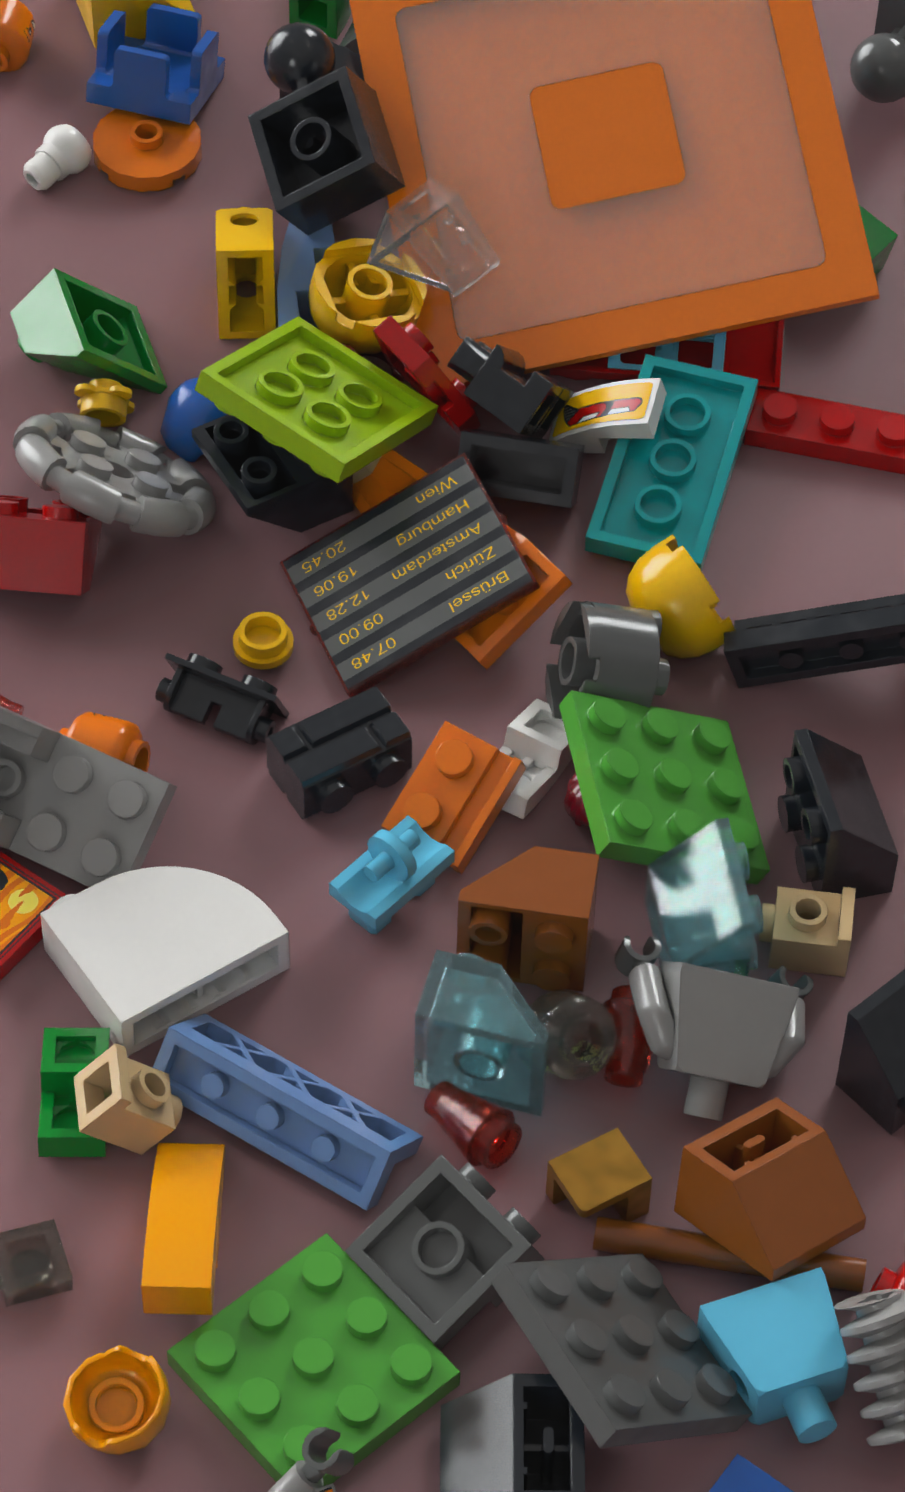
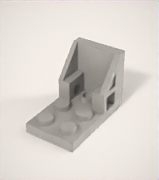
[0,706,177,887]

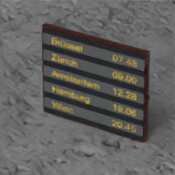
[280,453,540,698]

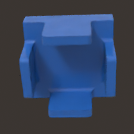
[86,3,225,125]

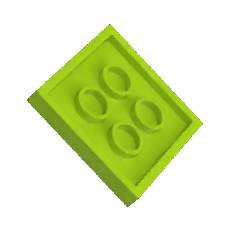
[194,316,438,483]

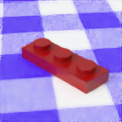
[744,387,905,475]

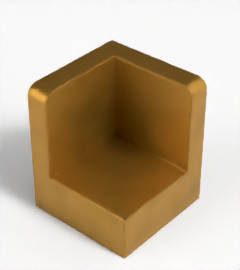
[546,1127,653,1221]

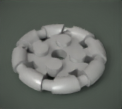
[13,412,216,537]

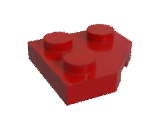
[373,315,481,438]

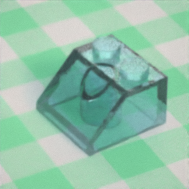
[414,949,549,1116]

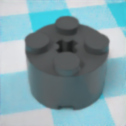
[545,601,670,721]

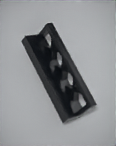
[724,594,905,688]

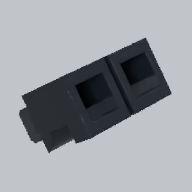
[447,337,574,439]

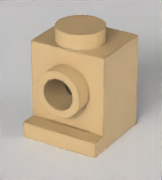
[758,886,856,977]
[74,1043,183,1155]

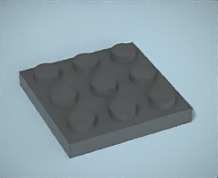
[491,1253,753,1449]

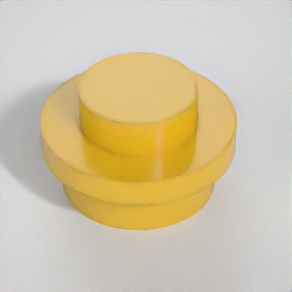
[233,611,294,670]

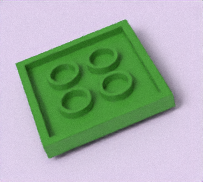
[559,690,770,885]
[167,1233,460,1486]

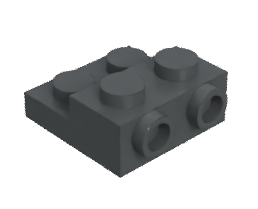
[345,1154,545,1350]

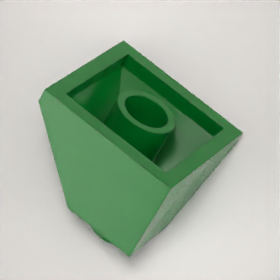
[10,268,167,394]

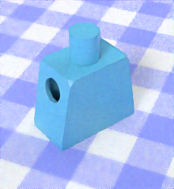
[697,1267,849,1444]

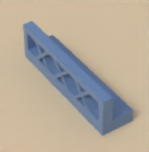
[153,1014,424,1211]

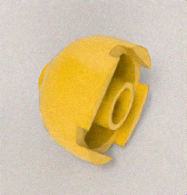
[308,238,427,354]
[626,534,736,659]

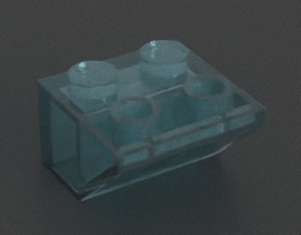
[645,818,763,976]

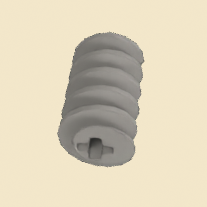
[834,1289,905,1446]

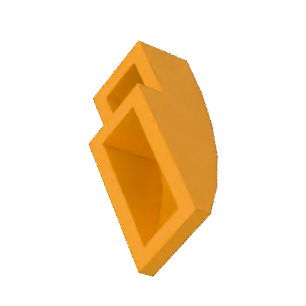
[141,1143,225,1315]

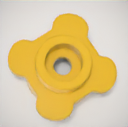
[74,378,135,427]

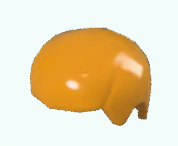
[63,1345,171,1455]

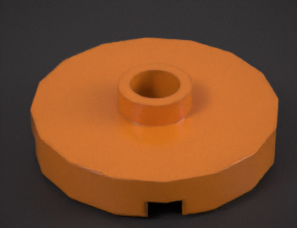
[93,108,202,192]

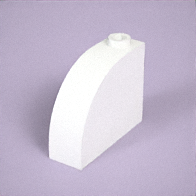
[40,866,290,1057]

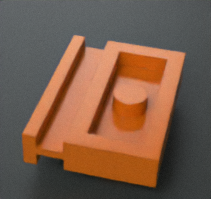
[381,721,526,874]

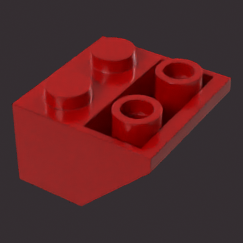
[0,495,102,596]

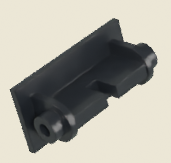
[155,653,289,745]

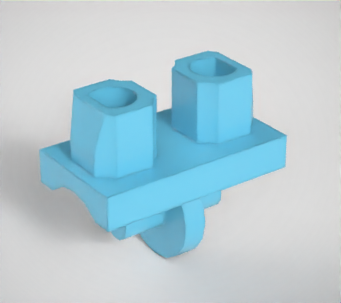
[329,815,455,934]

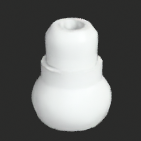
[23,124,92,190]

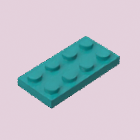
[585,354,759,571]

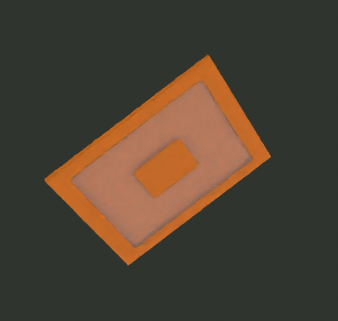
[349,0,880,387]

